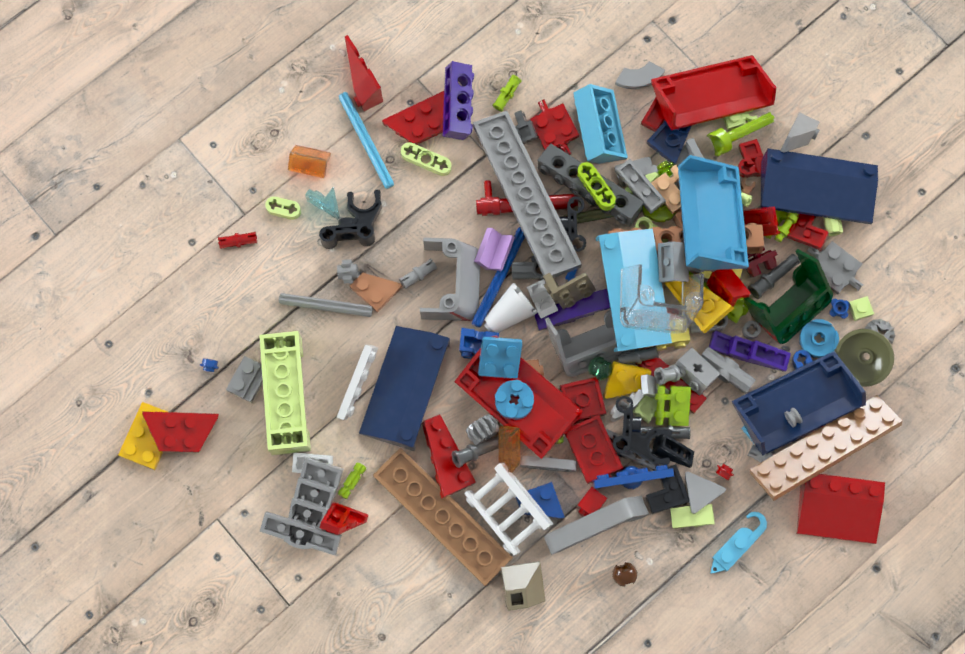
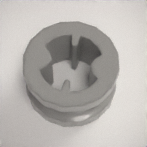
[742,321,761,340]
[784,408,802,428]

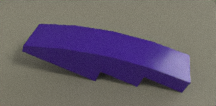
[534,289,611,331]
[709,331,791,372]

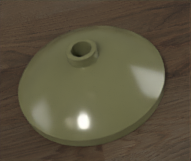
[835,329,894,387]

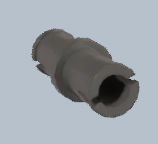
[618,346,659,365]

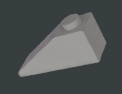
[780,112,820,153]

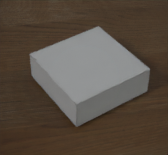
[641,375,657,397]

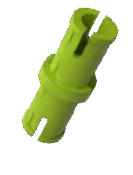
[492,75,522,112]

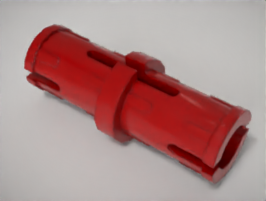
[218,231,258,249]

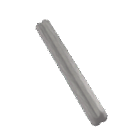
[279,293,373,317]

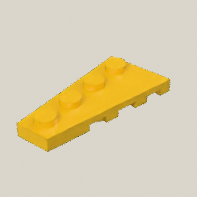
[664,276,734,333]

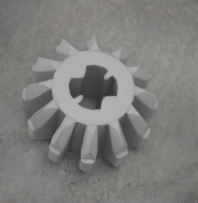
[466,414,500,445]

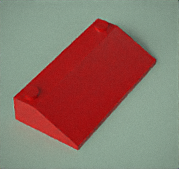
[651,55,777,130]
[454,335,584,459]

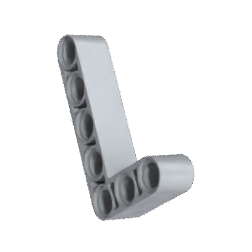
[544,496,649,555]

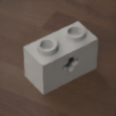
[675,348,720,396]

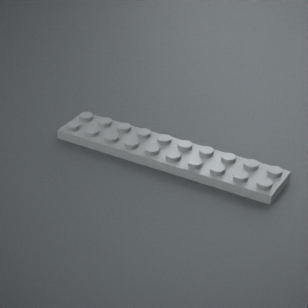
[473,111,582,278]

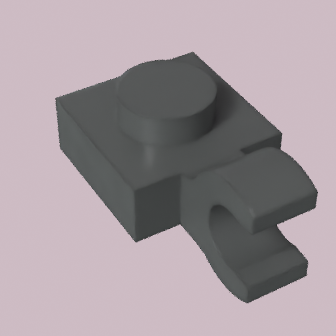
[514,110,538,144]

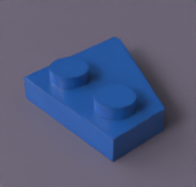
[516,482,565,519]

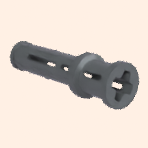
[748,254,800,299]
[452,433,510,468]

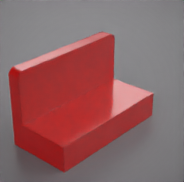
[706,269,751,307]

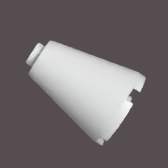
[484,283,537,333]

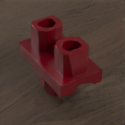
[746,248,778,277]

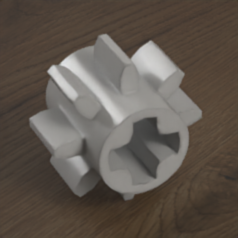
[337,259,358,284]

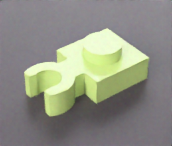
[723,110,757,131]

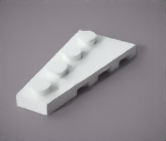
[337,345,378,420]

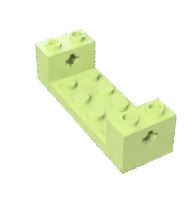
[259,331,311,455]

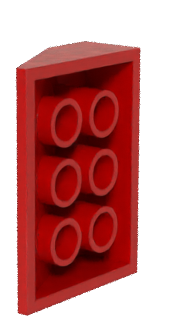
[797,474,885,544]

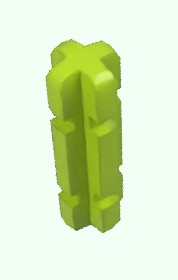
[338,462,366,499]

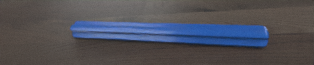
[472,227,525,328]

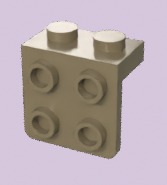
[543,272,596,309]

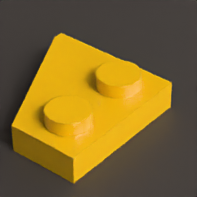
[603,361,651,399]

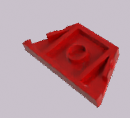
[382,91,444,145]
[142,411,219,453]

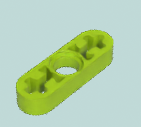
[578,162,616,211]

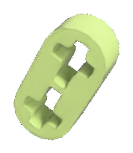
[265,197,301,220]

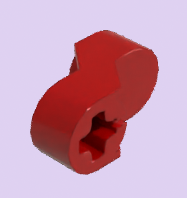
[738,156,763,178]

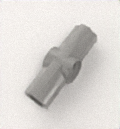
[701,347,756,394]

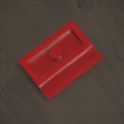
[743,206,780,236]

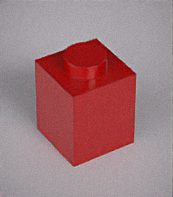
[576,486,607,517]

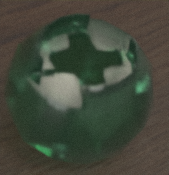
[588,356,612,380]

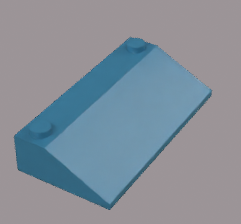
[678,155,749,270]

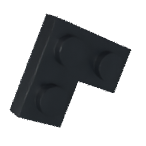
[645,464,689,515]

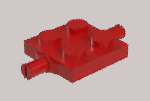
[530,99,579,155]

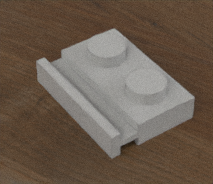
[226,356,263,403]

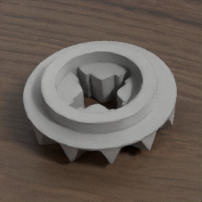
[865,319,896,344]

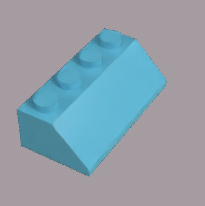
[573,84,628,164]

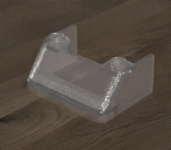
[620,264,704,334]

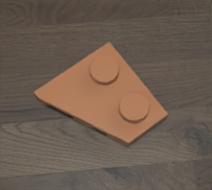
[350,273,403,313]

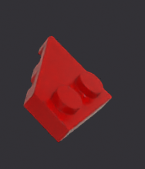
[319,502,369,535]

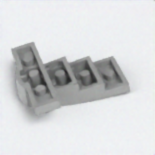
[260,457,344,555]

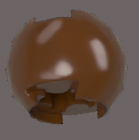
[612,562,638,587]

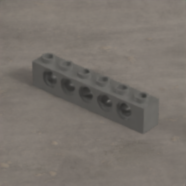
[538,143,644,227]

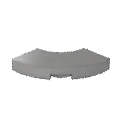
[615,61,665,89]

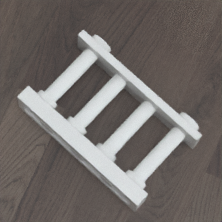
[464,463,553,555]

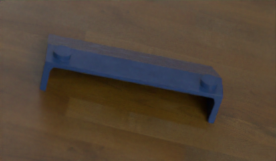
[760,148,878,225]
[359,326,450,451]
[732,351,866,456]

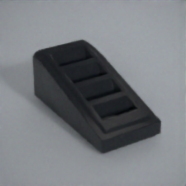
[652,434,695,468]

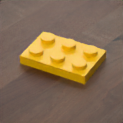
[118,402,167,470]

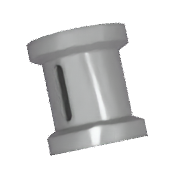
[654,365,680,385]

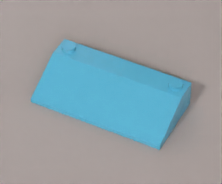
[596,229,672,352]

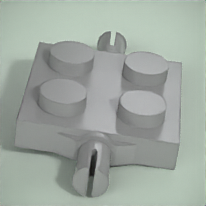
[807,241,864,294]

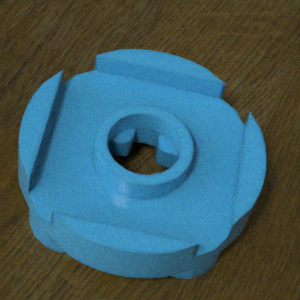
[799,319,839,358]
[495,380,534,420]

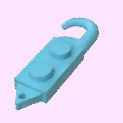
[710,512,767,574]

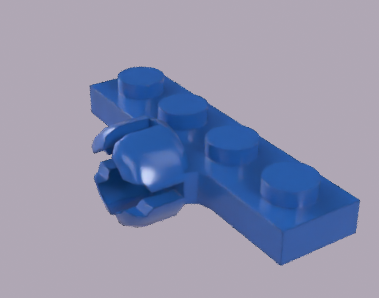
[593,465,674,489]

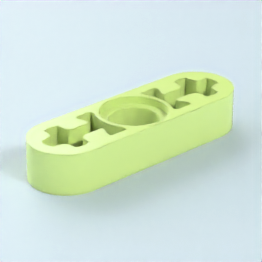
[401,142,451,176]

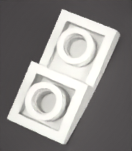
[610,389,644,422]

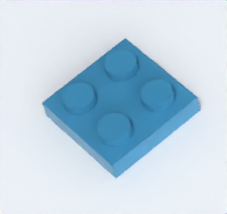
[478,337,523,378]

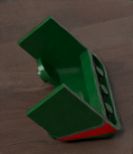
[743,249,833,344]

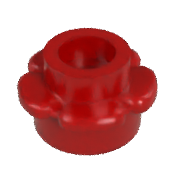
[715,463,734,481]

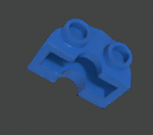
[459,328,499,359]

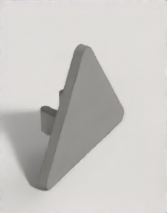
[685,472,726,514]

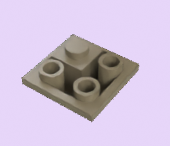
[501,561,546,611]

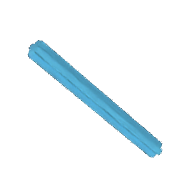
[339,92,394,189]

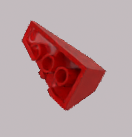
[345,35,383,112]

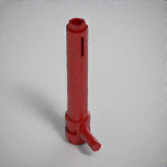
[476,180,578,216]

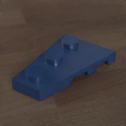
[646,121,692,166]

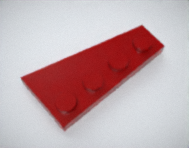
[422,414,476,499]

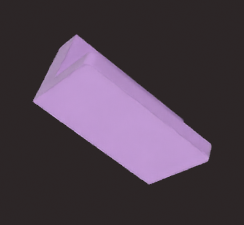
[474,228,515,271]

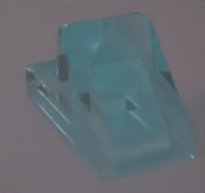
[305,187,340,220]

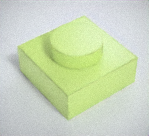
[849,296,874,321]

